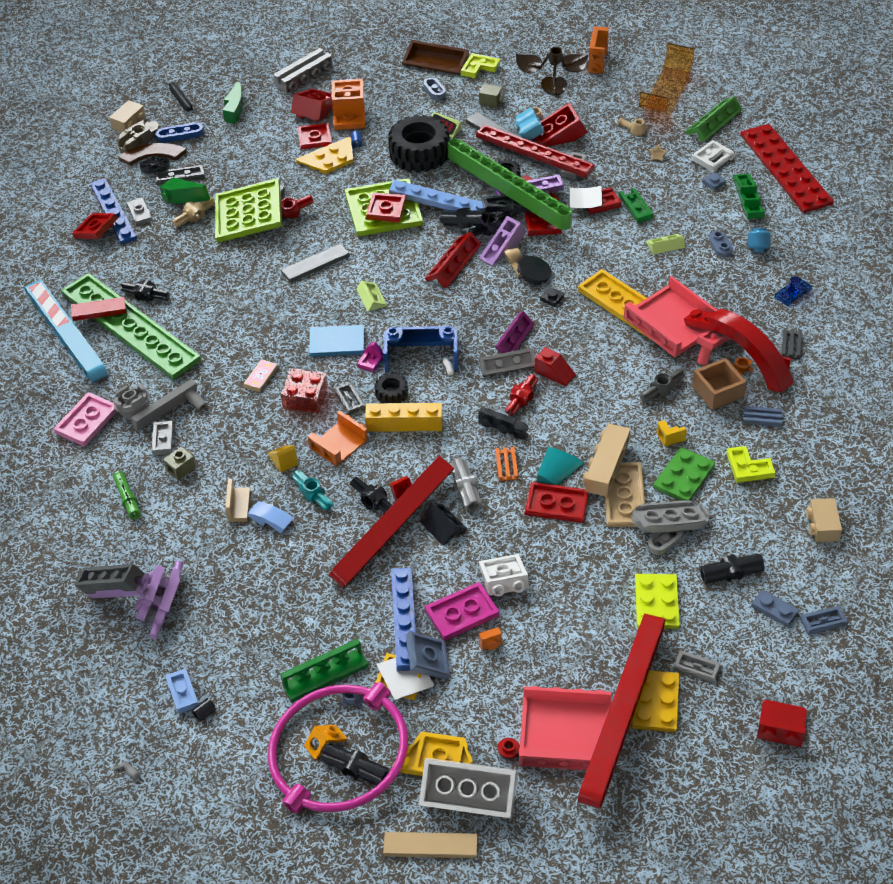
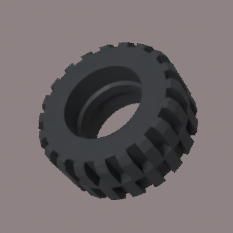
[388,115,450,173]

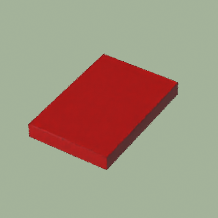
[524,482,589,523]

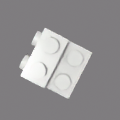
[479,554,529,597]

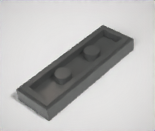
[155,165,205,185]

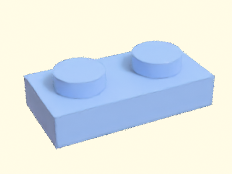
[165,668,198,714]

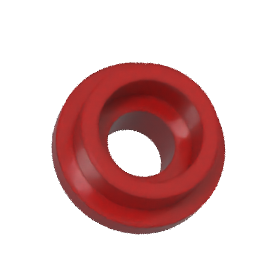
[498,738,520,759]

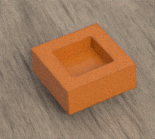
[479,627,502,651]

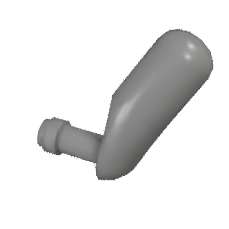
[113,761,140,780]

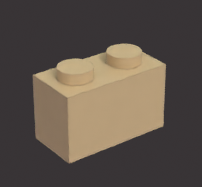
[109,100,146,132]
[806,498,842,542]

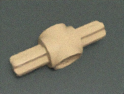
[172,197,215,227]

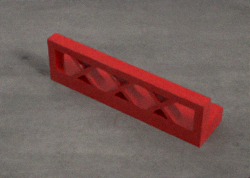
[425,232,482,287]

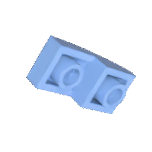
[247,501,294,534]

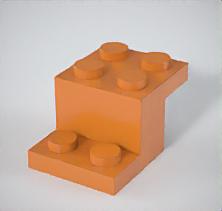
[332,79,366,130]

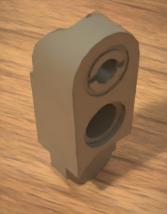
[117,120,160,153]

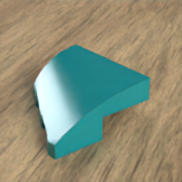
[537,446,584,486]

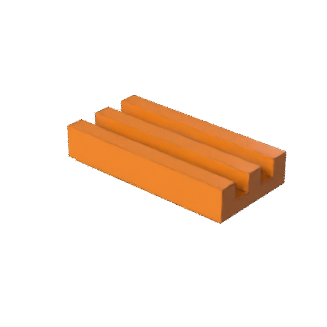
[495,447,518,481]

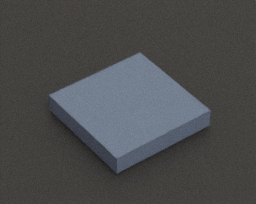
[406,631,450,679]

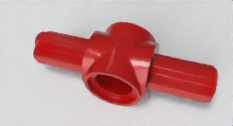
[281,195,314,219]
[505,374,538,417]

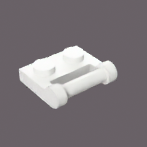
[691,140,735,173]

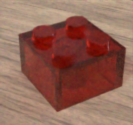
[281,368,328,413]

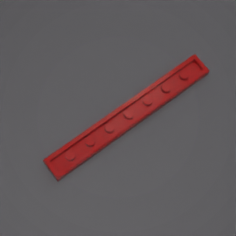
[476,124,595,178]

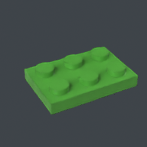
[653,447,716,501]

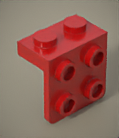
[757,700,807,748]

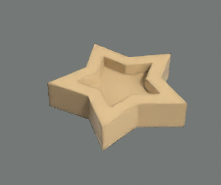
[649,144,668,162]

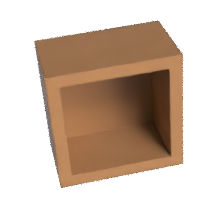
[692,358,746,410]

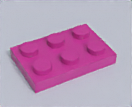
[424,582,500,641]

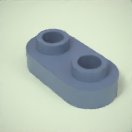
[423,77,446,100]
[709,231,733,257]

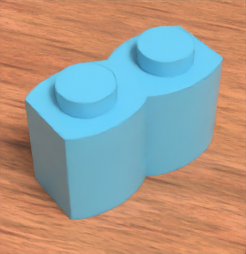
[515,107,545,141]

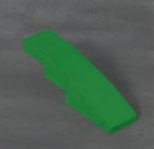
[733,173,765,219]

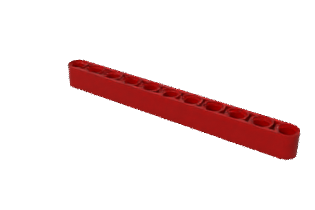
[578,613,666,809]

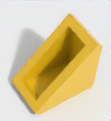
[268,445,298,473]

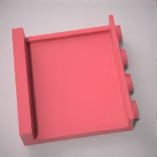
[624,276,718,358]
[519,686,612,770]

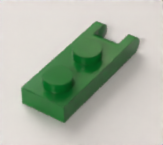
[618,188,653,223]

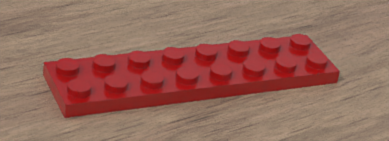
[740,124,834,213]

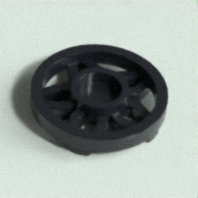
[140,156,170,174]

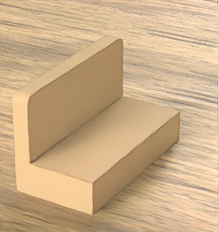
[225,479,251,522]

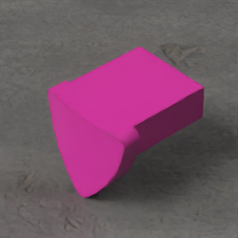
[357,342,384,372]

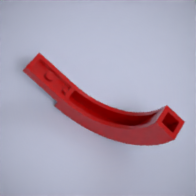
[684,308,794,393]

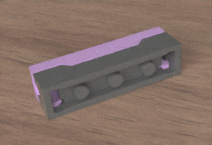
[75,564,150,598]

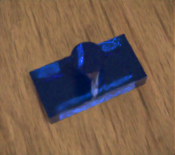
[774,276,812,306]

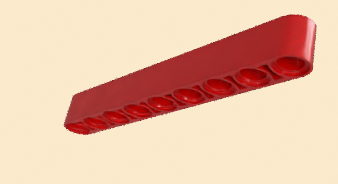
[328,455,454,589]

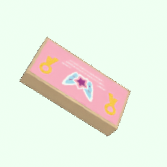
[244,359,278,392]

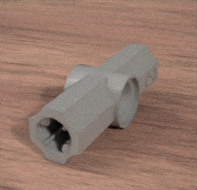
[450,458,482,512]

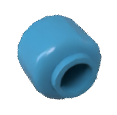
[748,228,771,253]

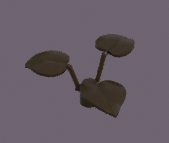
[516,47,588,95]

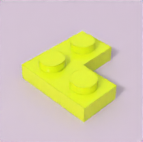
[461,53,500,78]
[726,446,775,483]

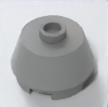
[113,384,150,420]

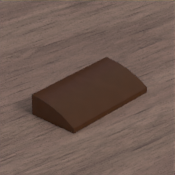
[402,40,469,75]

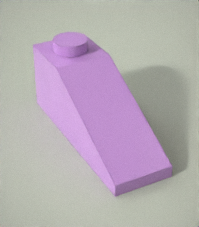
[479,216,527,266]

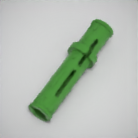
[112,471,141,520]

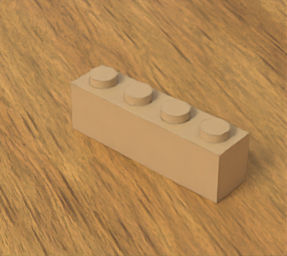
[583,423,630,497]

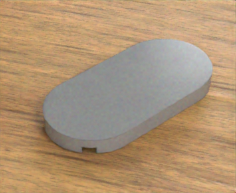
[631,501,710,533]

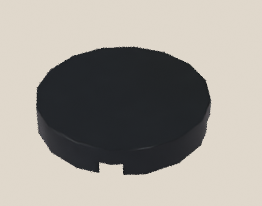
[517,256,552,285]

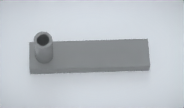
[132,379,208,432]

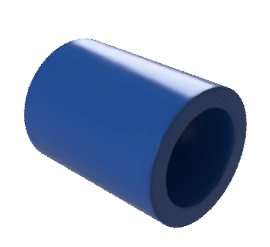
[350,131,363,148]

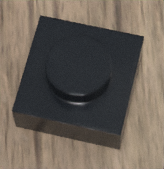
[540,286,564,307]

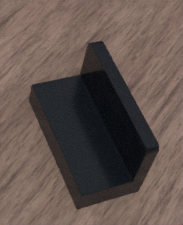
[420,502,468,545]

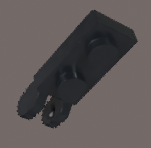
[478,407,528,440]

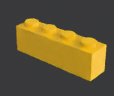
[365,403,443,432]

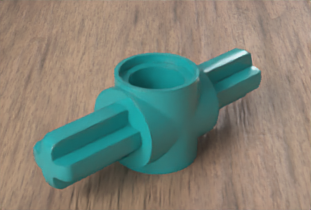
[292,470,333,511]

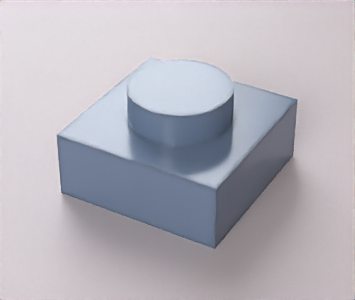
[702,172,726,191]

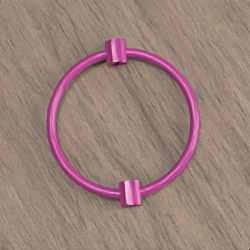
[268,682,408,814]

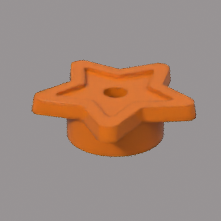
[732,357,754,375]

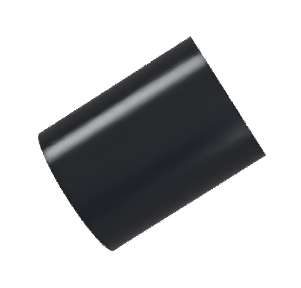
[191,698,216,722]

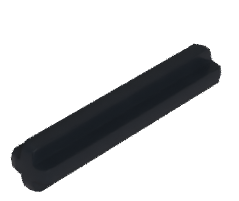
[169,82,193,112]

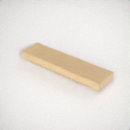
[383,832,477,858]

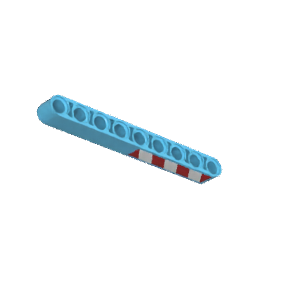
[24,280,108,384]

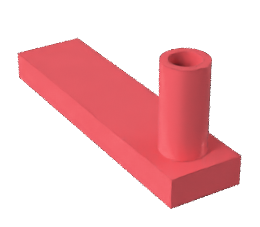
[696,330,731,365]

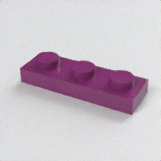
[495,311,535,354]

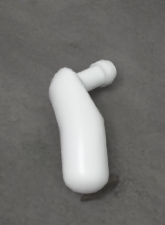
[443,356,454,375]

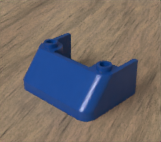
[383,326,458,373]

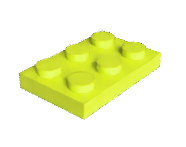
[635,574,680,629]

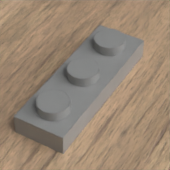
[479,348,535,376]

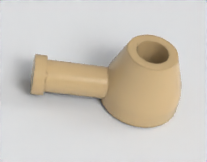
[618,118,646,136]
[504,248,523,278]

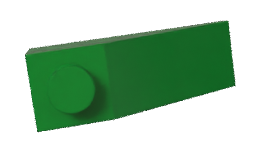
[159,177,211,204]

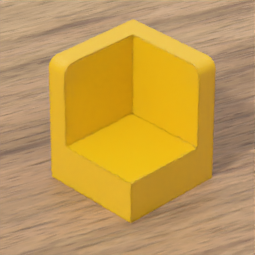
[657,420,687,447]

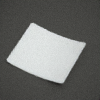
[570,186,602,208]

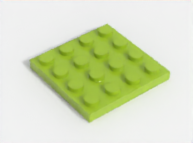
[215,178,282,243]
[344,178,423,237]

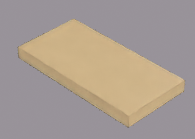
[604,462,645,527]

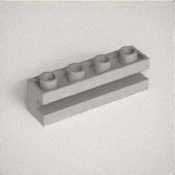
[273,48,333,93]

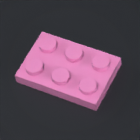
[54,392,118,447]

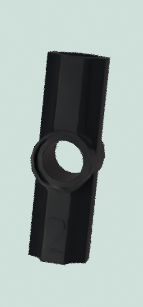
[440,208,490,229]
[699,553,765,584]
[320,743,389,786]

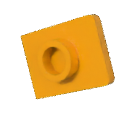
[304,725,347,759]

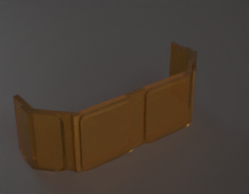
[639,43,695,116]

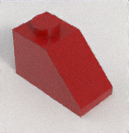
[535,347,576,387]

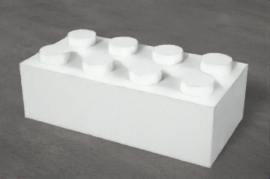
[419,758,518,818]

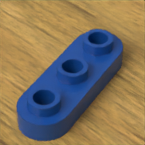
[156,122,204,143]

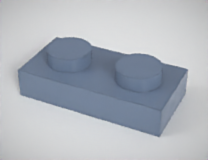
[751,589,799,627]

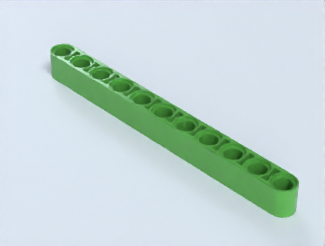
[448,139,572,230]

